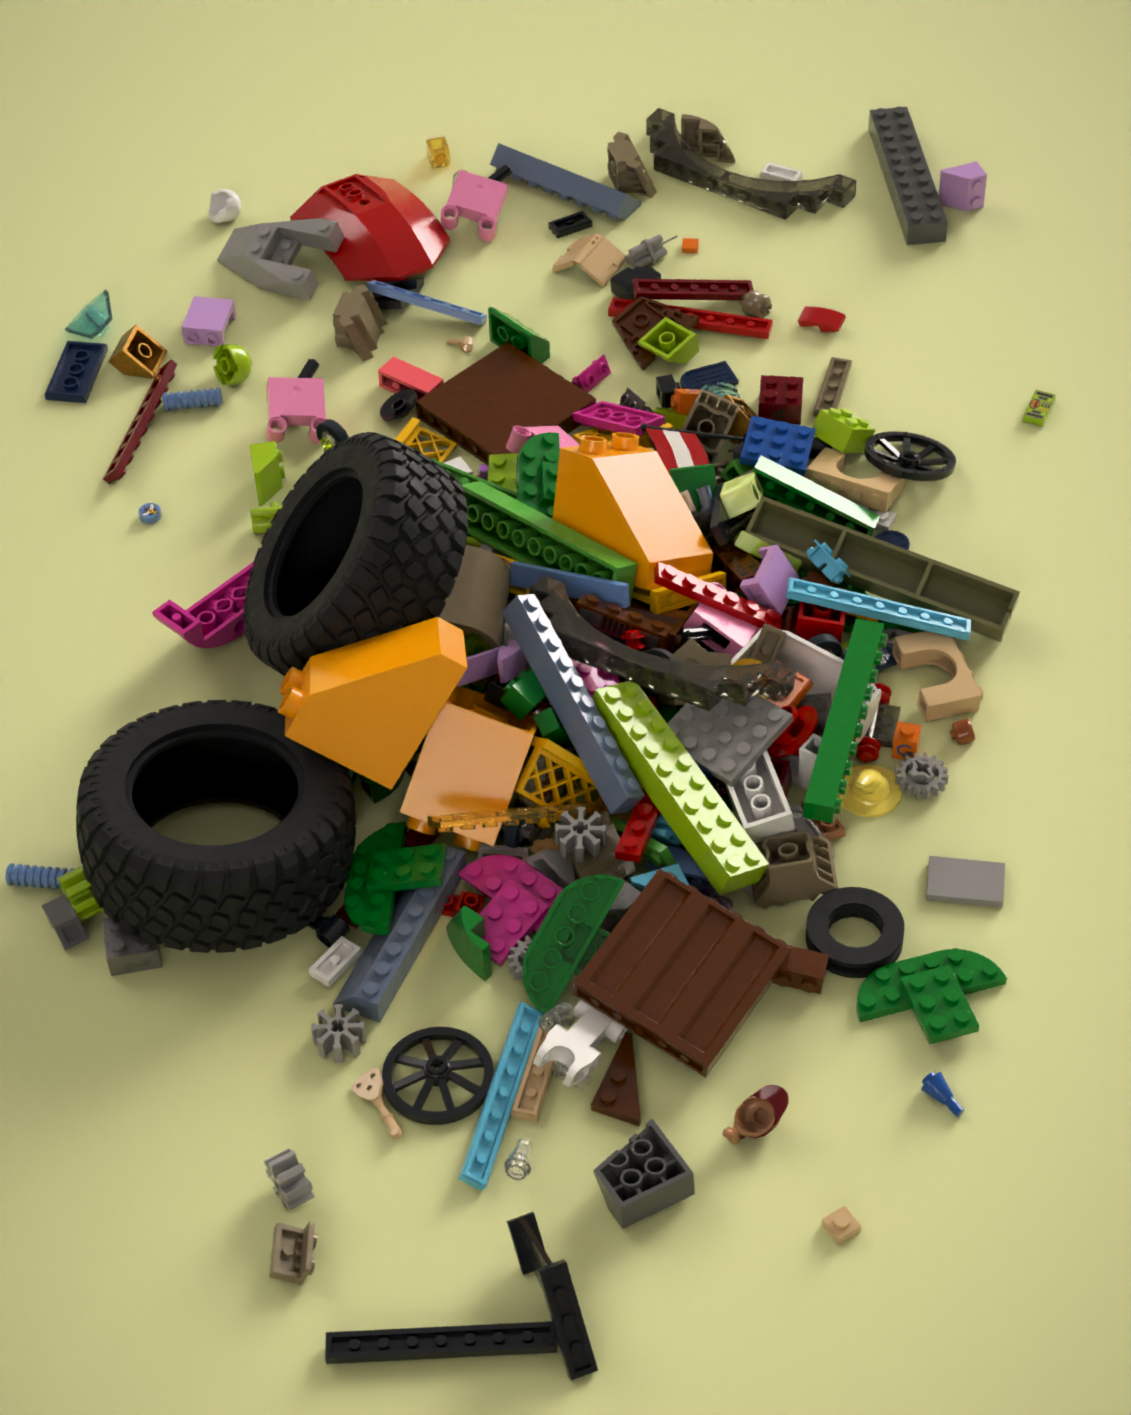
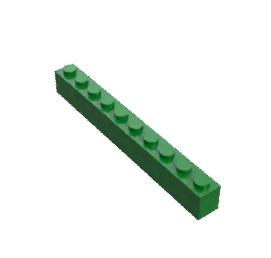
[803,619,888,823]

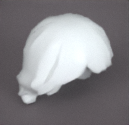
[209,189,241,223]

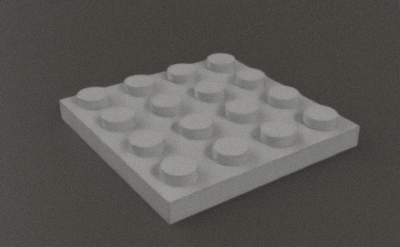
[667,672,794,787]

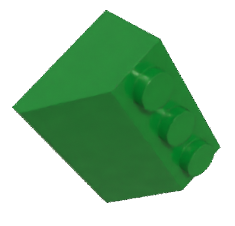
[488,307,550,363]

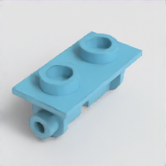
[806,539,851,584]

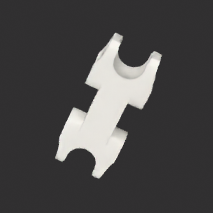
[533,999,628,1087]

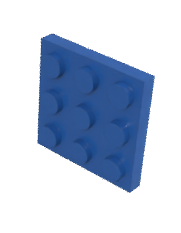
[739,416,816,477]

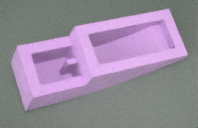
[497,639,530,684]

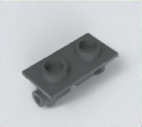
[619,387,652,413]

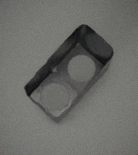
[610,265,661,300]

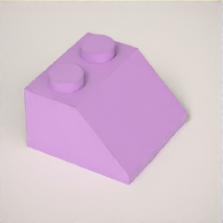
[938,162,987,211]

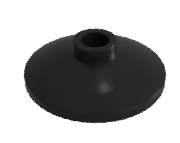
[380,389,418,421]

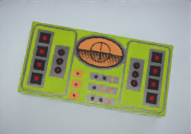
[1022,390,1056,426]

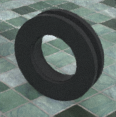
[806,887,904,978]

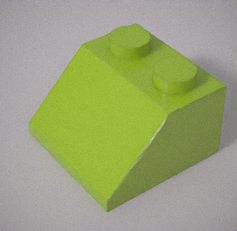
[638,317,699,364]
[250,441,285,506]

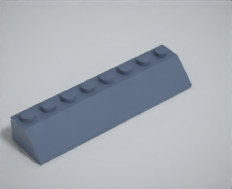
[490,143,642,221]
[333,845,467,1023]

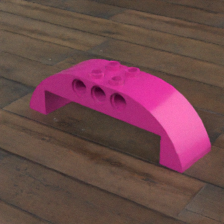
[152,562,254,649]

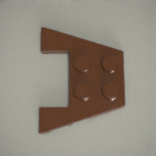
[612,296,699,370]

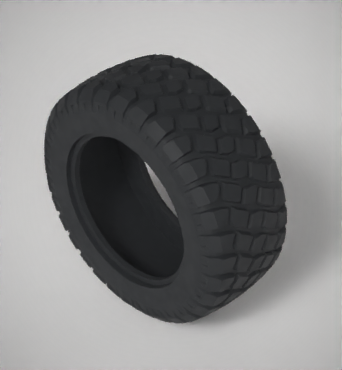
[244,432,468,676]
[76,700,356,953]

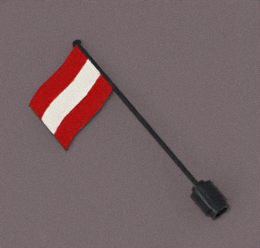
[640,423,832,485]

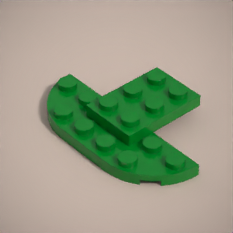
[516,432,560,518]
[344,821,447,935]
[522,874,625,1018]
[856,948,1007,1045]

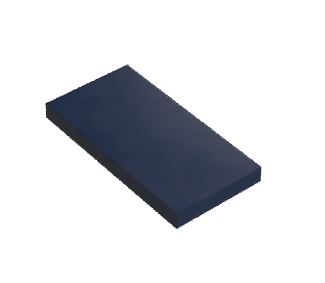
[44,341,108,403]

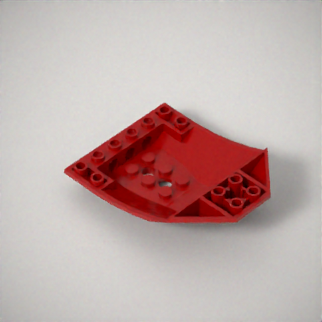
[290,174,450,281]

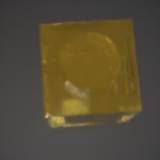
[426,137,451,169]

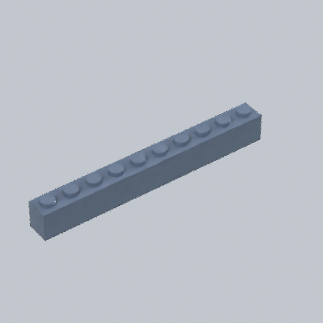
[501,594,645,814]

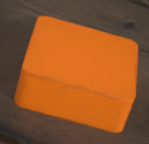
[682,238,699,253]

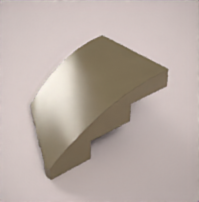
[681,114,735,163]

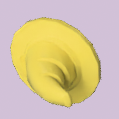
[840,764,903,818]

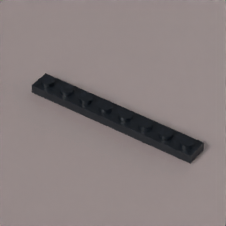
[325,1321,557,1364]

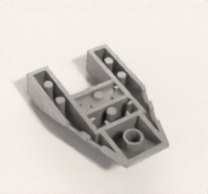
[217,218,345,300]

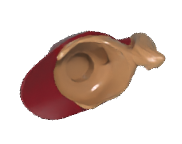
[722,1085,789,1144]

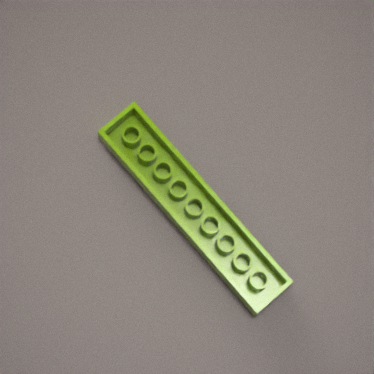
[592,679,769,895]

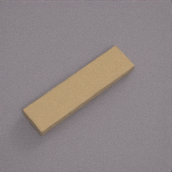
[511,1026,557,1123]

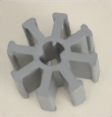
[555,807,606,863]
[311,1004,366,1063]
[264,1148,314,1211]

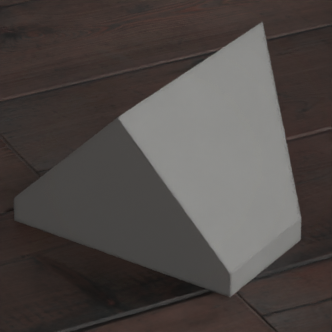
[526,850,575,889]

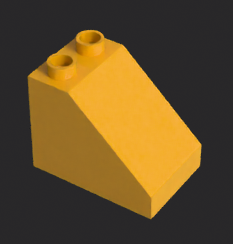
[552,432,713,590]
[278,617,467,790]
[400,686,538,852]

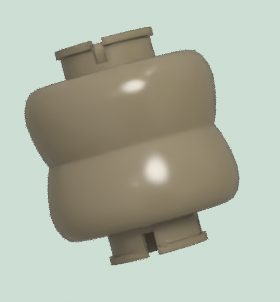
[741,290,772,318]

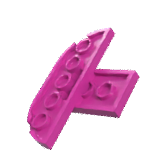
[458,855,563,967]

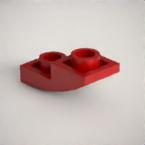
[797,306,846,332]
[442,890,486,917]

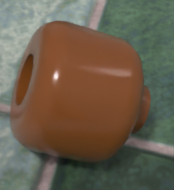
[949,719,975,745]

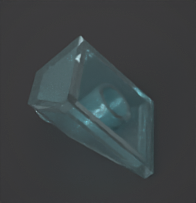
[65,289,113,339]

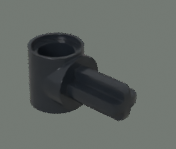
[308,915,350,948]

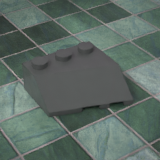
[594,1119,695,1229]

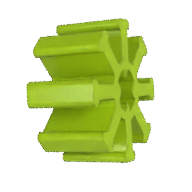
[57,867,103,922]

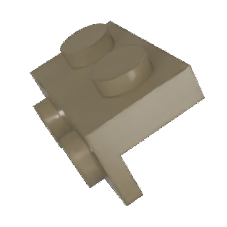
[269,1222,317,1285]

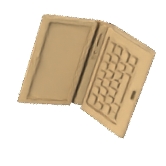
[552,233,625,287]

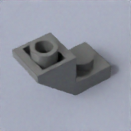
[41,894,89,950]

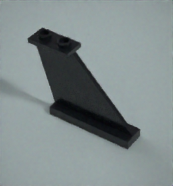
[507,1212,598,1381]

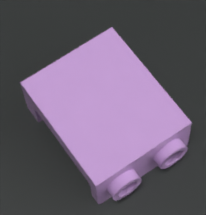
[182,296,236,346]
[740,545,800,615]

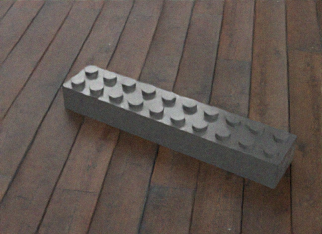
[868,106,948,245]

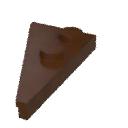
[591,1033,641,1126]

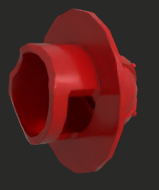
[767,705,818,759]

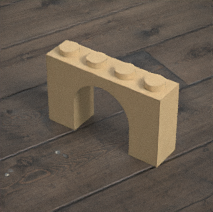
[805,447,905,513]
[892,631,983,722]

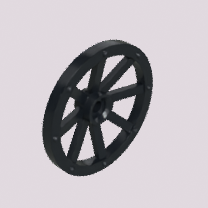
[864,431,956,481]
[382,1027,494,1125]

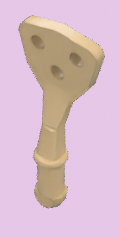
[351,1068,402,1139]

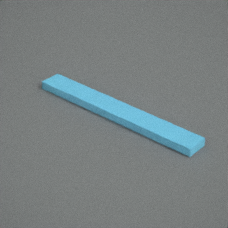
[786,577,971,641]
[458,1001,543,1191]

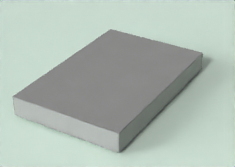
[926,856,1005,908]

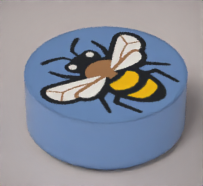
[139,503,162,524]

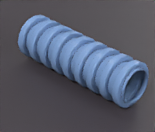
[163,387,222,411]
[5,863,74,889]

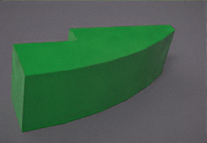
[533,707,574,747]

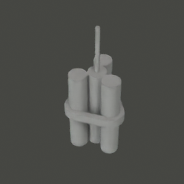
[624,234,677,268]

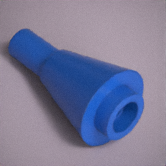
[921,1072,964,1117]

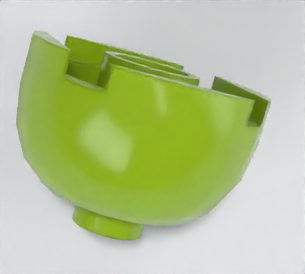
[213,344,252,386]

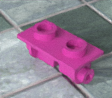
[571,354,611,393]

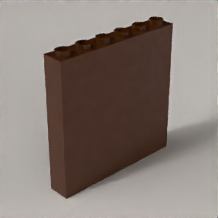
[416,342,596,466]

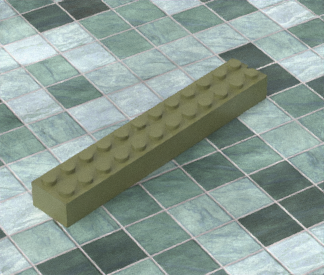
[745,496,1020,642]

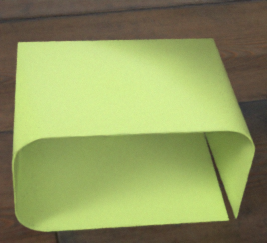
[720,472,763,519]

